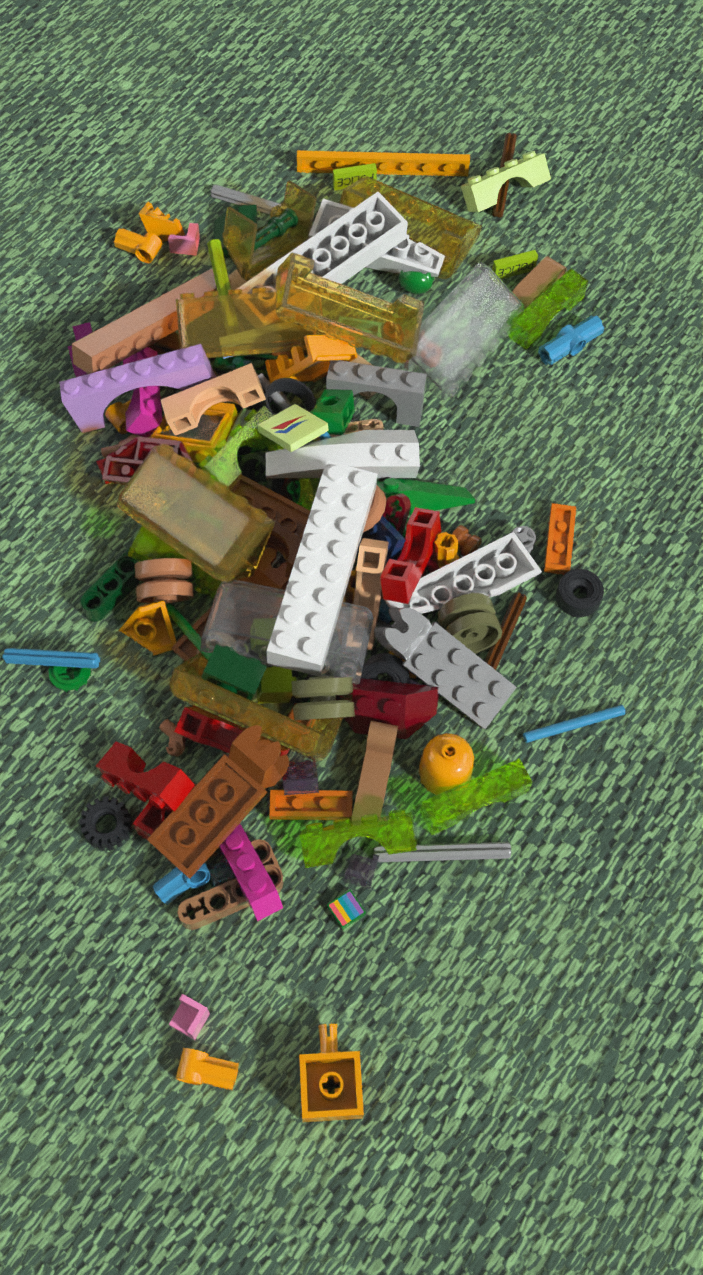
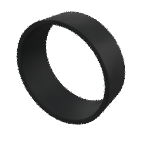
[263,378,316,419]

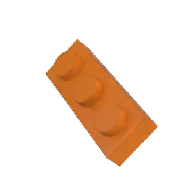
[544,503,576,575]
[269,790,352,820]

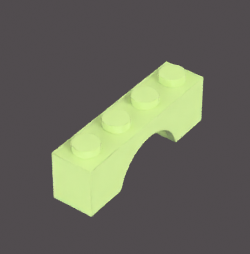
[461,151,551,212]

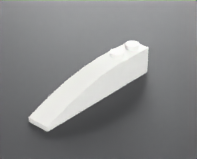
[309,199,445,277]
[266,430,420,478]
[385,532,542,613]

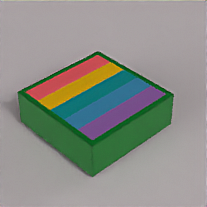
[327,889,366,930]

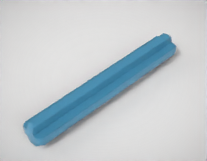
[2,648,100,668]

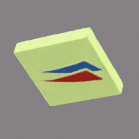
[258,404,329,452]

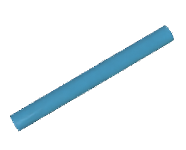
[523,705,625,743]

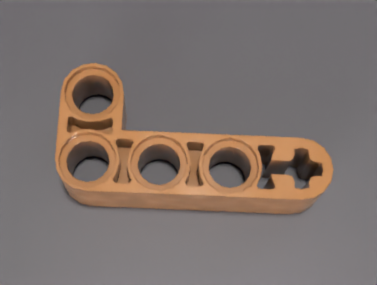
[350,721,398,836]
[178,839,283,930]

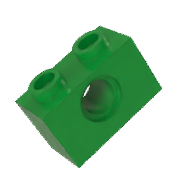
[310,389,355,435]

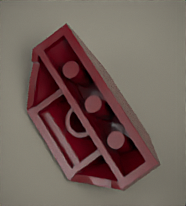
[102,437,196,494]
[334,675,439,739]

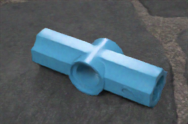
[538,315,604,365]

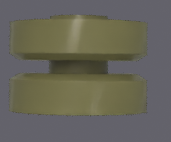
[437,593,502,654]
[291,676,355,721]

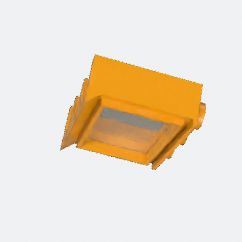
[265,334,358,383]
[148,402,238,465]

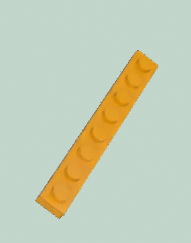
[297,150,470,176]

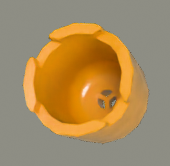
[419,733,474,796]

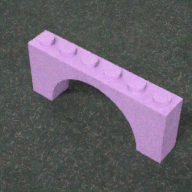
[59,344,216,433]

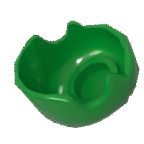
[399,270,434,295]

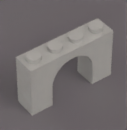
[326,360,427,427]

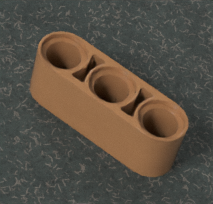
[510,256,567,312]

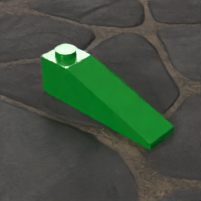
[376,478,475,517]

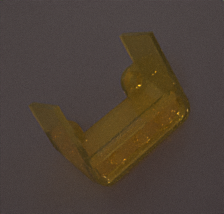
[223,181,317,281]

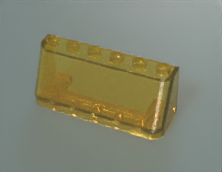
[340,176,482,279]
[276,252,425,363]
[175,284,324,358]
[116,444,275,582]
[170,652,343,762]

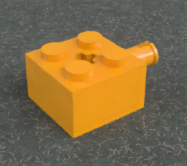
[299,1024,364,1122]

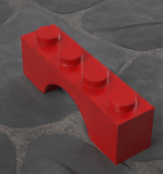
[380,507,441,604]
[174,707,289,756]
[96,741,195,812]

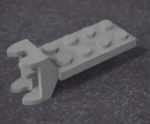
[374,607,517,729]

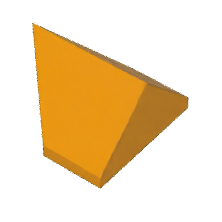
[139,202,185,242]
[119,599,177,656]

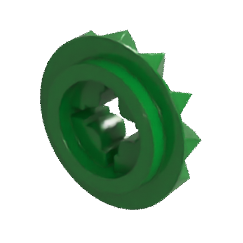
[49,666,91,693]

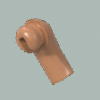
[159,719,186,757]

